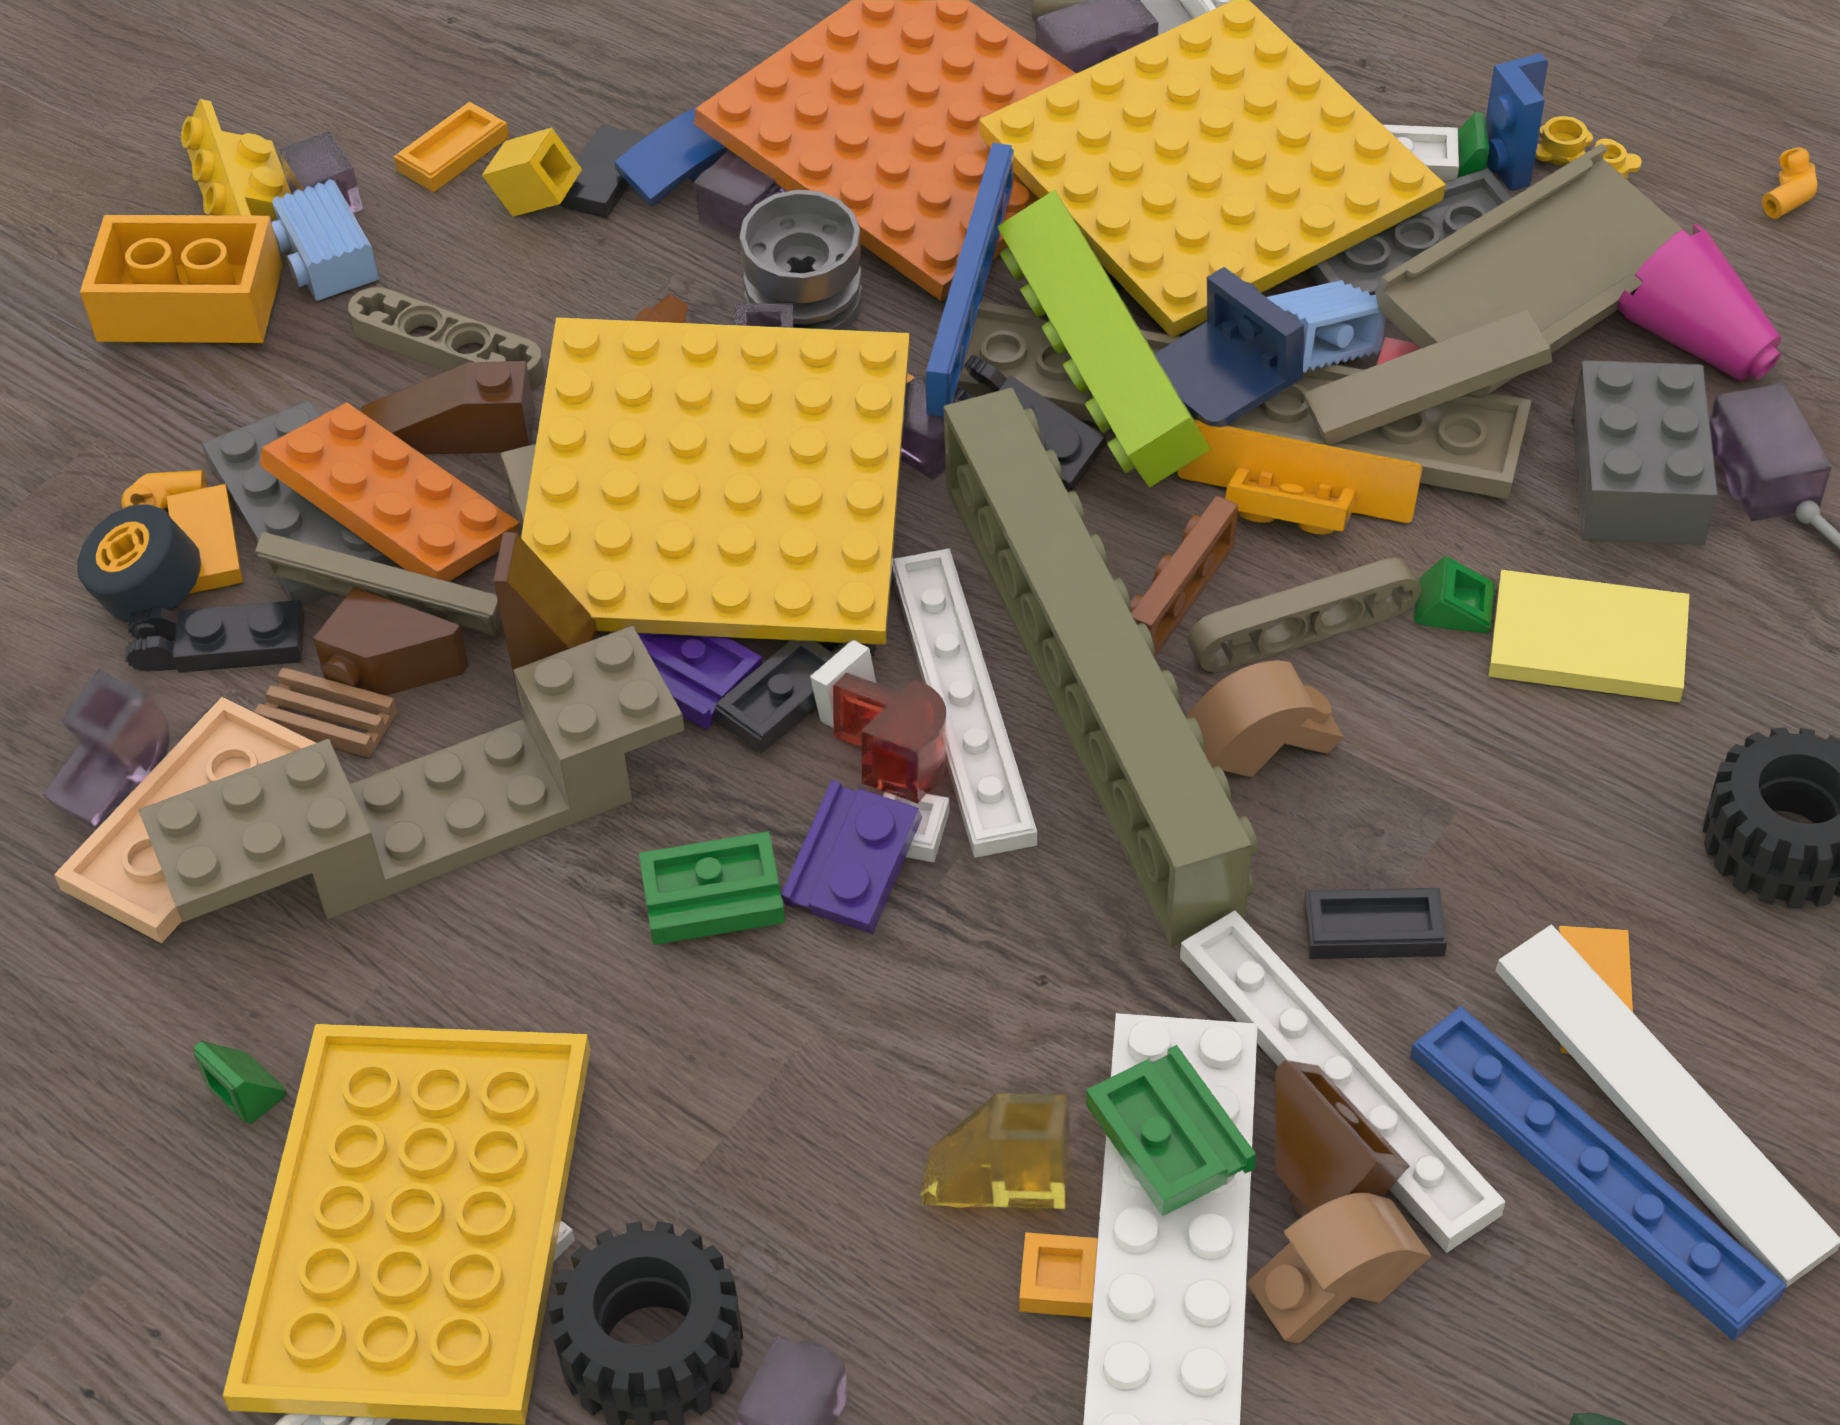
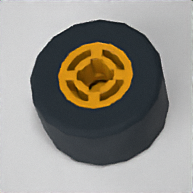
[77,504,201,623]

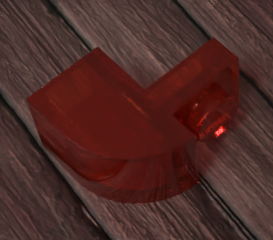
[833,673,947,804]

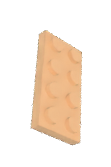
[54,697,316,943]

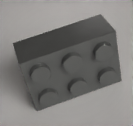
[1572,360,1717,545]

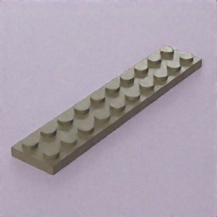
[957,301,1532,499]

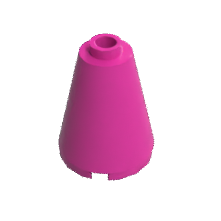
[1617,223,1782,381]

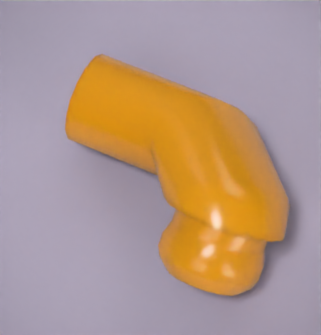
[1761,147,1818,219]
[121,470,207,510]

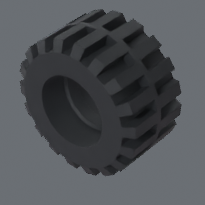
[1702,727,1840,908]
[549,1221,744,1425]

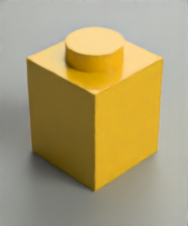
[482,127,582,217]

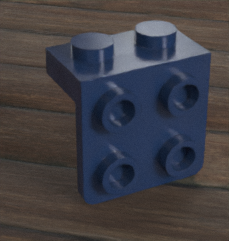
[1154,267,1304,427]

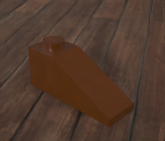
[361,361,535,454]
[493,532,598,705]

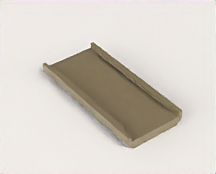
[1375,143,1683,396]

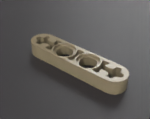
[348,287,545,390]
[1187,557,1422,673]

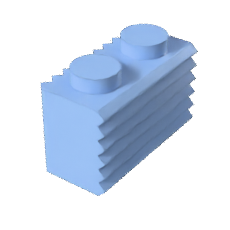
[272,179,379,302]
[1266,280,1386,373]

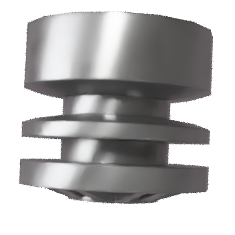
[740,190,862,330]

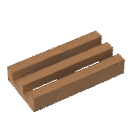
[254,667,398,758]

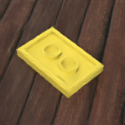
[1488,570,1689,702]

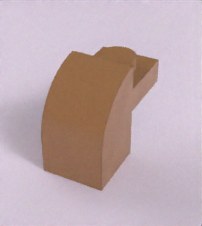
[1185,660,1344,777]
[1246,1193,1432,1344]

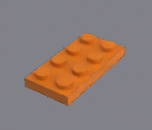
[260,402,520,582]

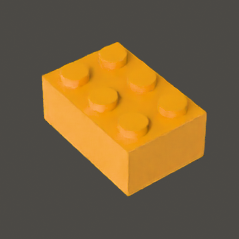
[80,215,283,343]

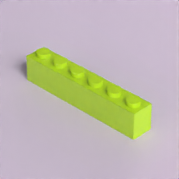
[997,190,1211,488]

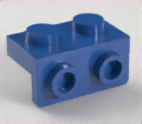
[1486,53,1548,191]

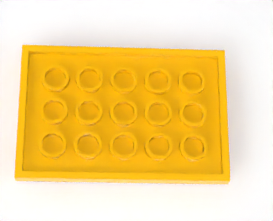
[223,1024,591,1425]

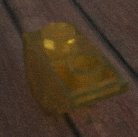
[921,1093,1071,1210]

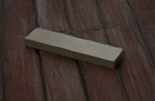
[1304,309,1552,446]
[255,532,503,636]

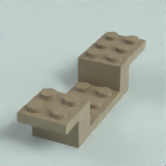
[138,625,684,922]

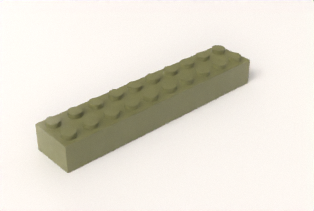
[944,387,1258,947]

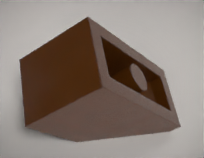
[313,587,469,696]
[1275,1060,1410,1217]

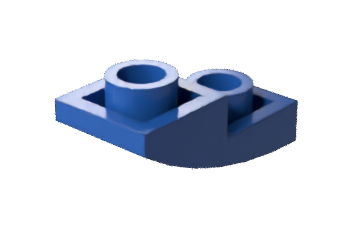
[614,107,730,207]

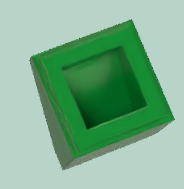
[1457,112,1489,178]
[1414,555,1495,633]
[193,1041,287,1125]

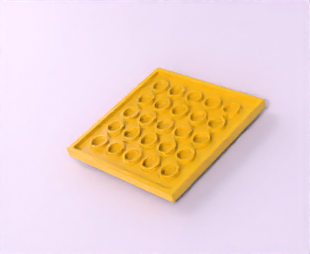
[979,0,1446,338]
[521,317,910,645]

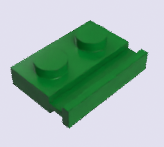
[639,831,785,945]
[1086,1045,1256,1216]

